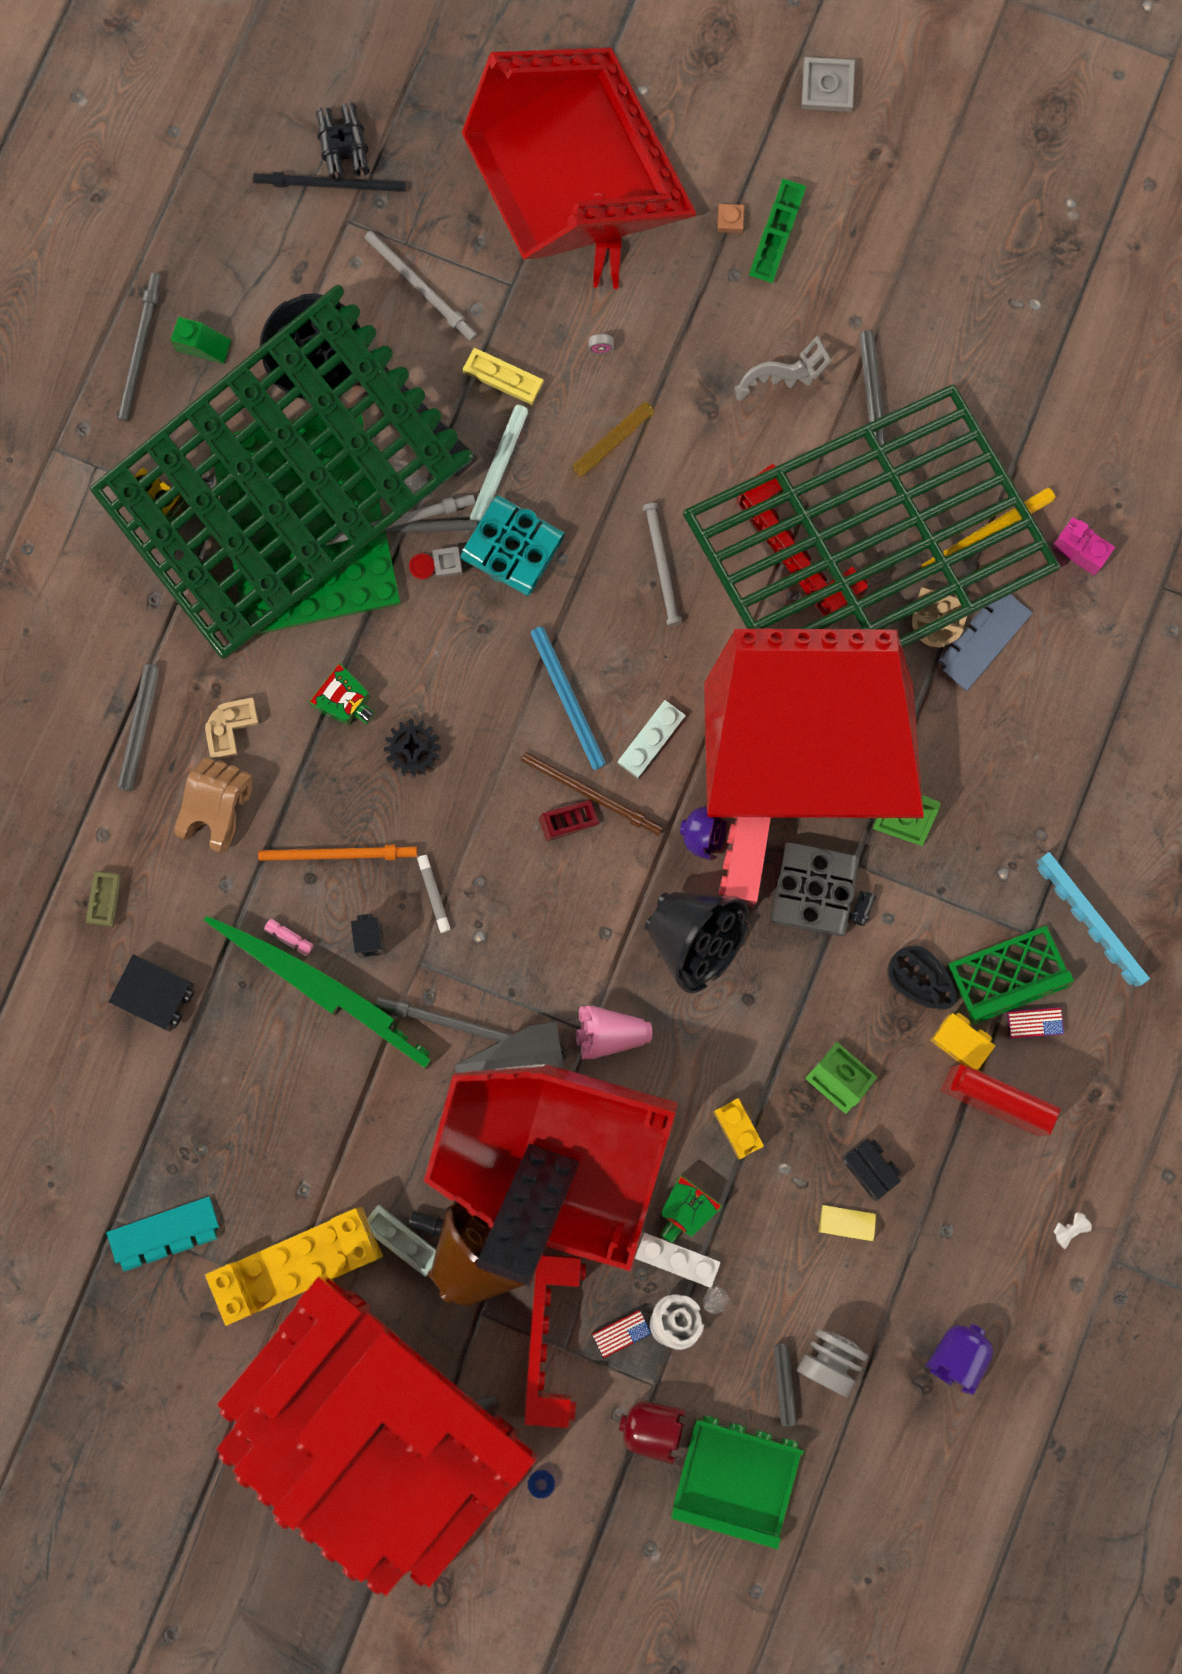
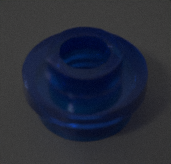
[528,1470,555,1499]

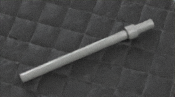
[364,231,478,342]
[325,494,475,546]

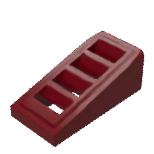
[539,800,599,842]

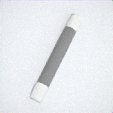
[417,855,451,933]

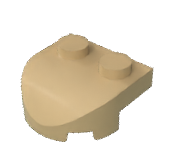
[912,586,967,647]

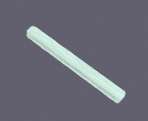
[470,405,528,524]

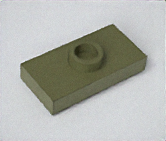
[86,871,122,927]

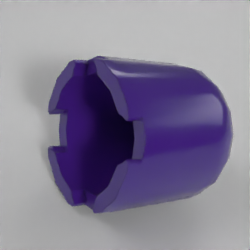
[925,1324,993,1395]

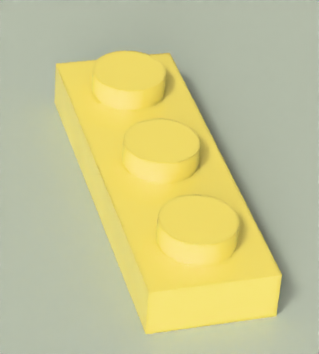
[463,348,543,405]

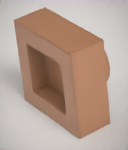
[717,204,744,233]

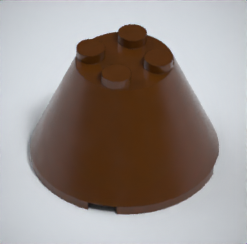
[428,1201,525,1307]

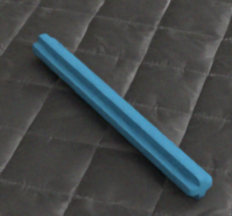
[531,626,606,770]

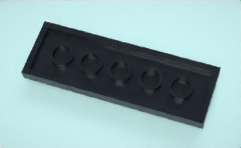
[476,1143,580,1286]

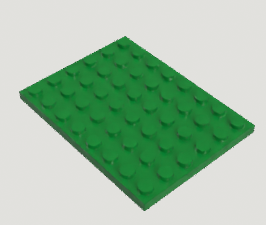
[210,408,401,636]

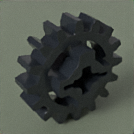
[384,720,442,778]

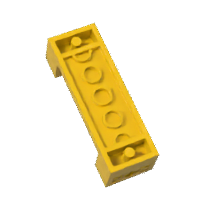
[205,1207,383,1326]

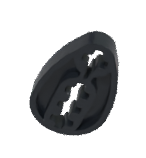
[887,946,957,1010]

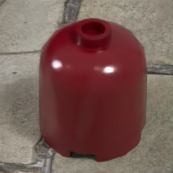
[619,1401,686,1465]

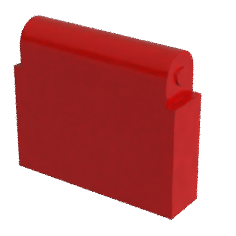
[940,1064,1061,1137]

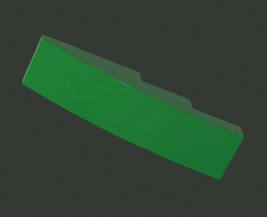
[749,178,807,284]

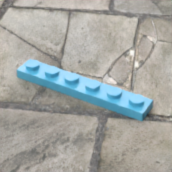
[1036,852,1150,987]

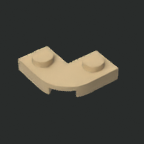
[205,697,259,760]

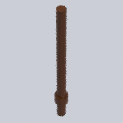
[521,752,663,836]

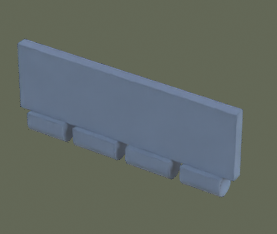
[938,594,1032,691]

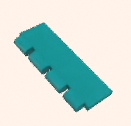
[106,1196,220,1272]

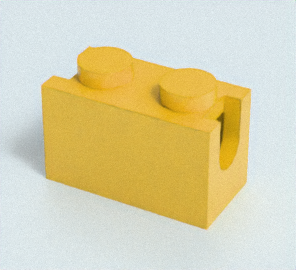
[930,1013,996,1070]
[713,1098,764,1160]

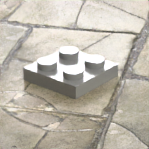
[801,57,855,112]

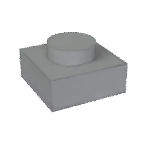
[432,547,462,578]

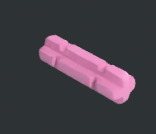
[264,919,313,956]

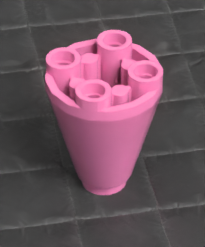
[576,1006,652,1059]

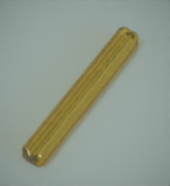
[572,401,653,477]

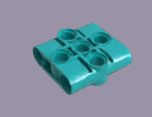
[460,495,565,597]

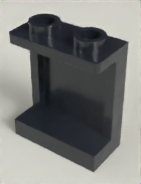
[108,954,195,1032]

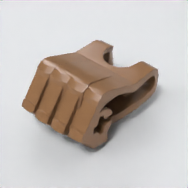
[175,758,252,854]

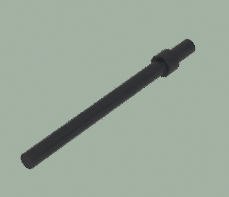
[253,172,406,192]

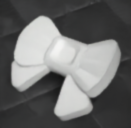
[1054,1213,1092,1249]

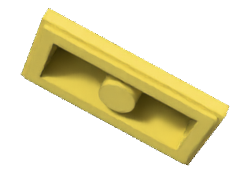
[818,1205,876,1241]

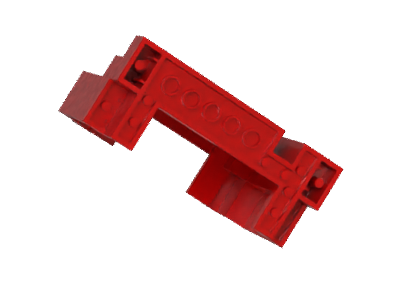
[216,1274,537,1596]

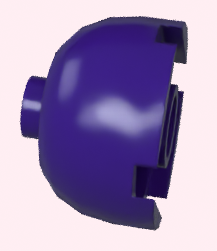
[680,806,727,860]

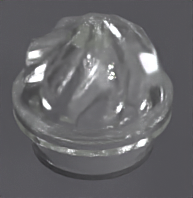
[703,1285,731,1314]

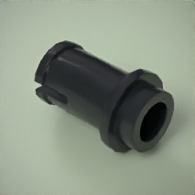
[849,891,876,926]
[409,1210,444,1237]

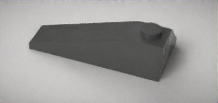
[455,1022,564,1073]

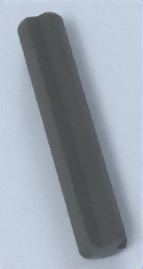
[774,1344,796,1427]

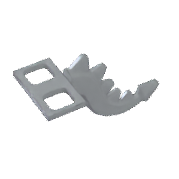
[735,336,832,401]

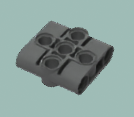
[770,843,860,936]

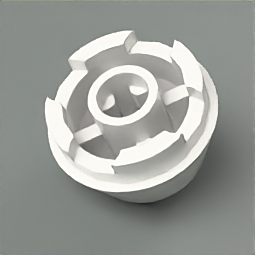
[650,1295,704,1350]

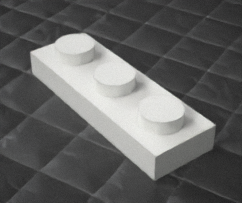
[635,1233,720,1288]

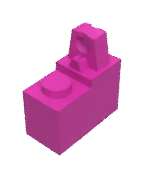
[1052,517,1115,576]

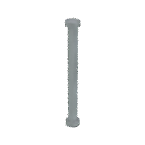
[643,503,682,626]

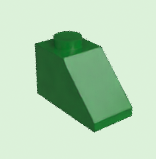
[171,316,232,364]

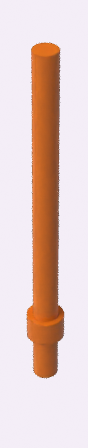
[258,844,417,861]

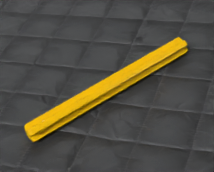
[921,488,1056,569]

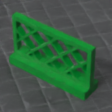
[948,926,1074,1025]

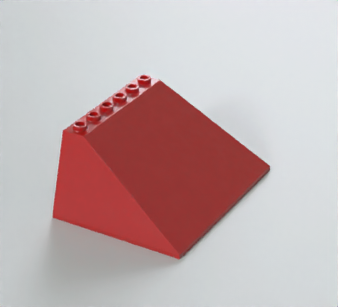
[461,48,697,260]
[704,629,924,818]

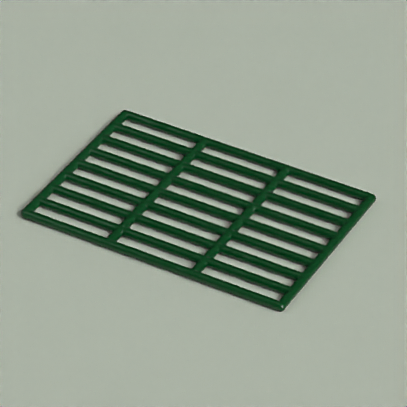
[683,385,1061,648]

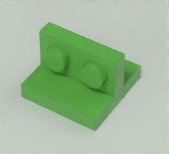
[873,796,941,846]
[805,1042,877,1114]

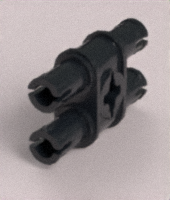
[316,102,370,182]

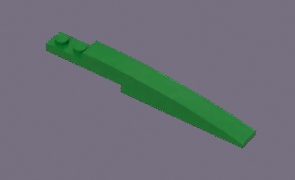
[203,916,432,1070]

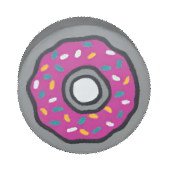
[588,334,614,354]

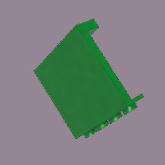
[670,1415,804,1550]

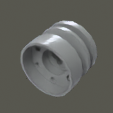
[796,1328,869,1398]

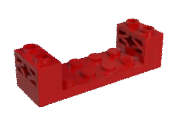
[736,464,868,616]
[524,1254,586,1428]

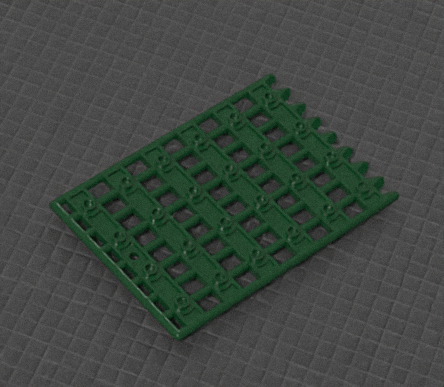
[90,284,473,659]

